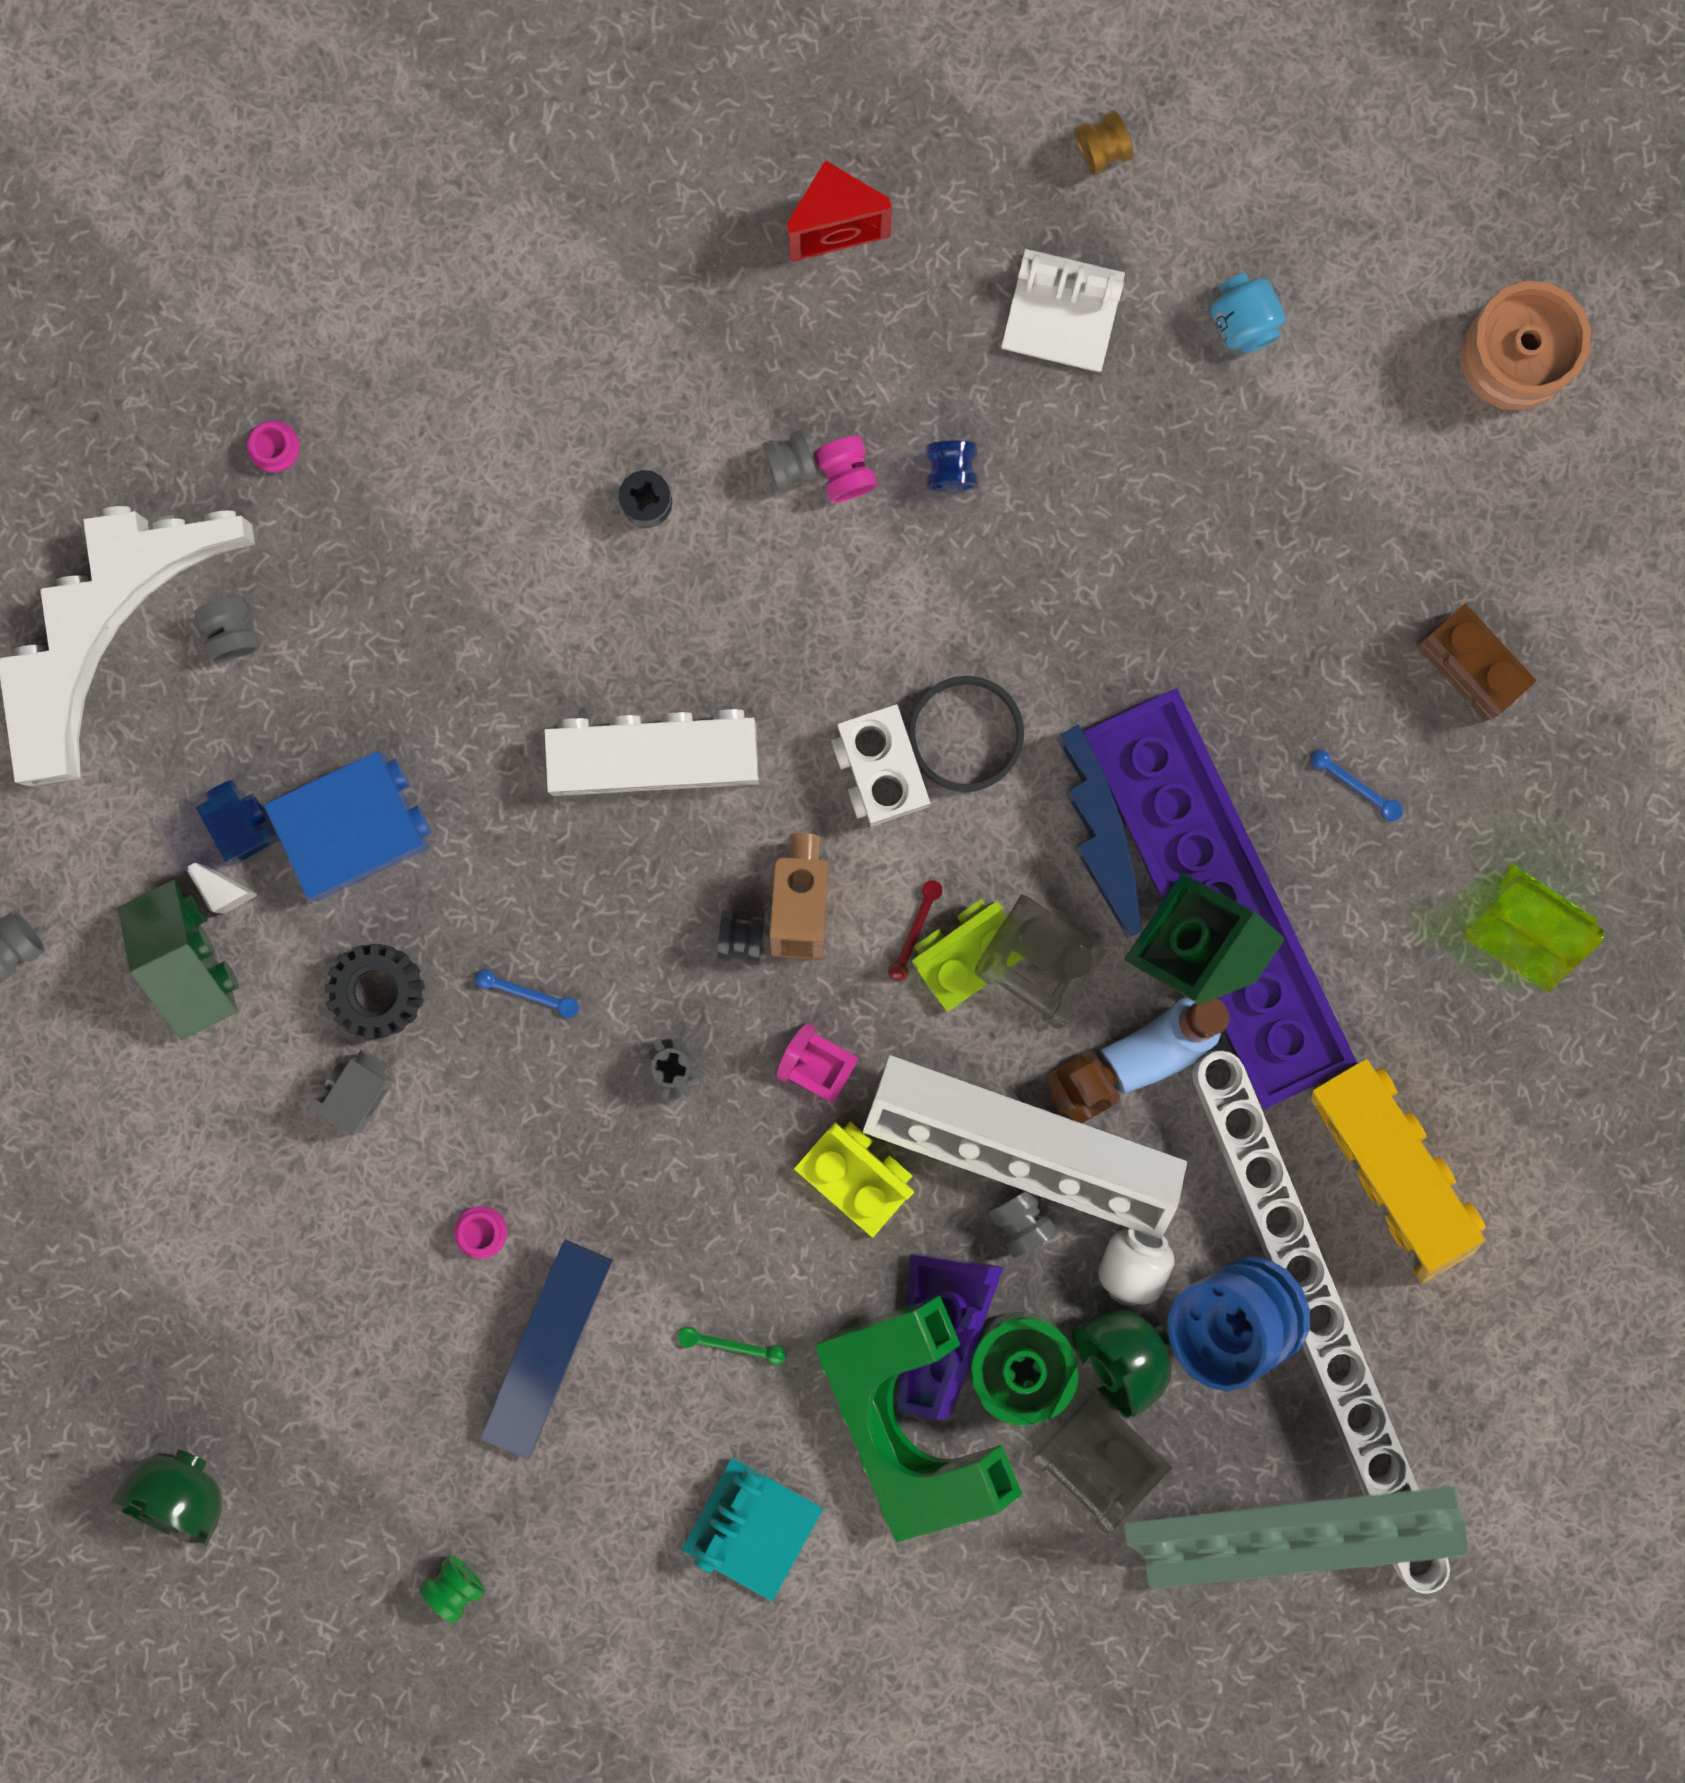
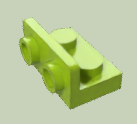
[911,899,1032,1012]

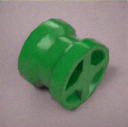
[419,1555,486,1624]

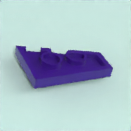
[897,1254,1004,1420]

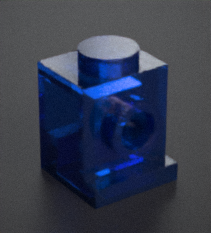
[195,780,280,865]

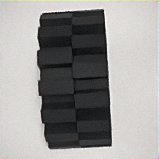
[324,944,425,1038]

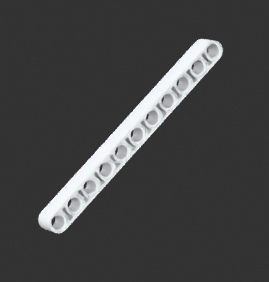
[1192,1050,1450,1594]

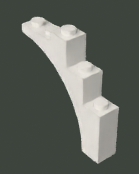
[0,506,255,787]

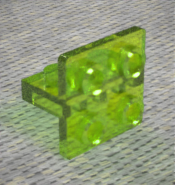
[1463,863,1606,992]

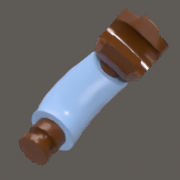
[1047,998,1229,1124]

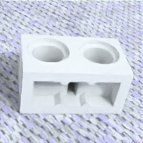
[831,704,931,827]

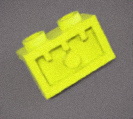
[794,1121,914,1238]

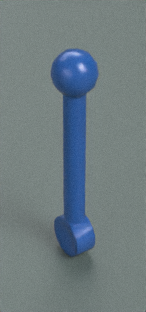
[1310,749,1403,821]
[475,969,579,1018]

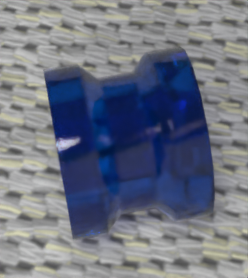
[926,440,978,492]

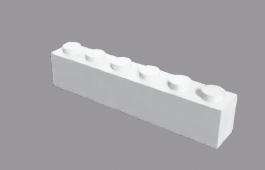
[863,1055,1187,1239]

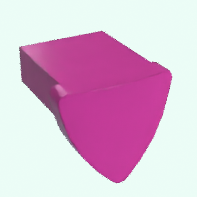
[776,1022,859,1104]

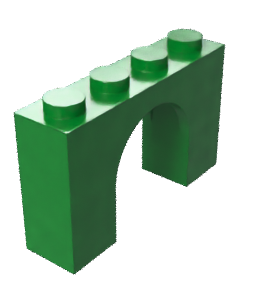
[814,1296,1023,1543]

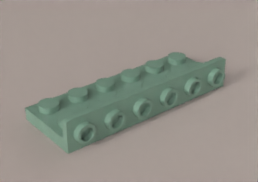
[1124,1486,1469,1589]

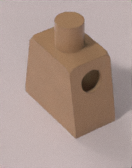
[770,833,829,960]

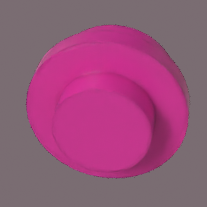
[247,420,300,473]
[454,1206,508,1259]

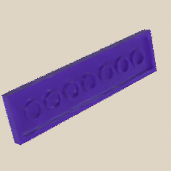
[1083,688,1358,1110]

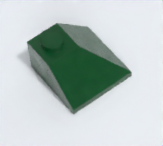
[1124,873,1285,1005]

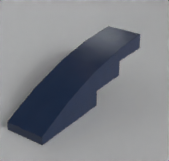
[1057,724,1141,938]
[481,1239,613,1460]

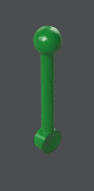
[678,1327,786,1366]

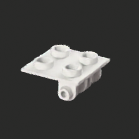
[1001,249,1125,373]

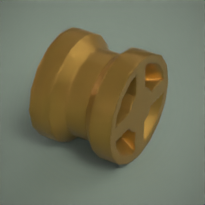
[1075,110,1134,175]

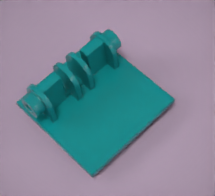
[681,1457,824,1602]

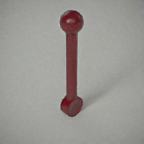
[888,880,943,982]

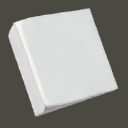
[187,863,257,914]

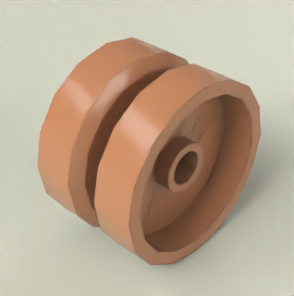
[1460,281,1591,411]

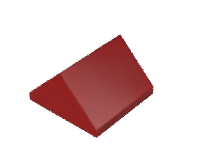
[787,160,892,262]

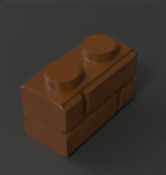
[1416,603,1537,722]

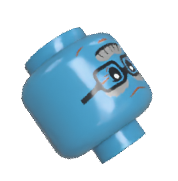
[1210,273,1286,355]

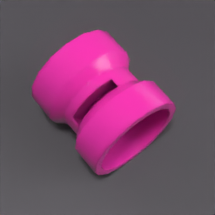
[813,435,878,504]

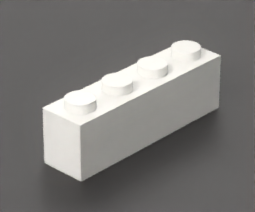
[545,709,759,796]

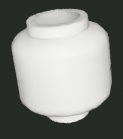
[1098,1228,1175,1306]

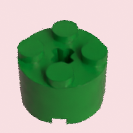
[969,1312,1078,1426]

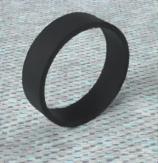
[909,676,1024,792]

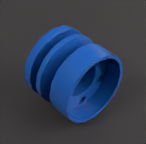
[1168,1256,1310,1392]

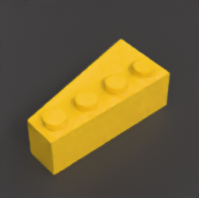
[1311,1059,1486,1285]

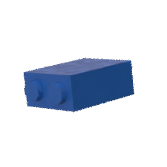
[264,751,432,902]

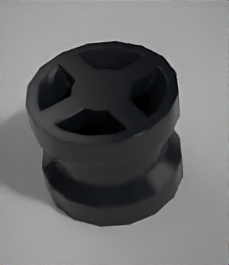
[619,470,673,528]
[717,910,765,965]

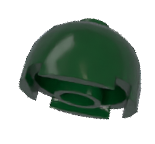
[1072,1310,1172,1419]
[110,1449,222,1547]

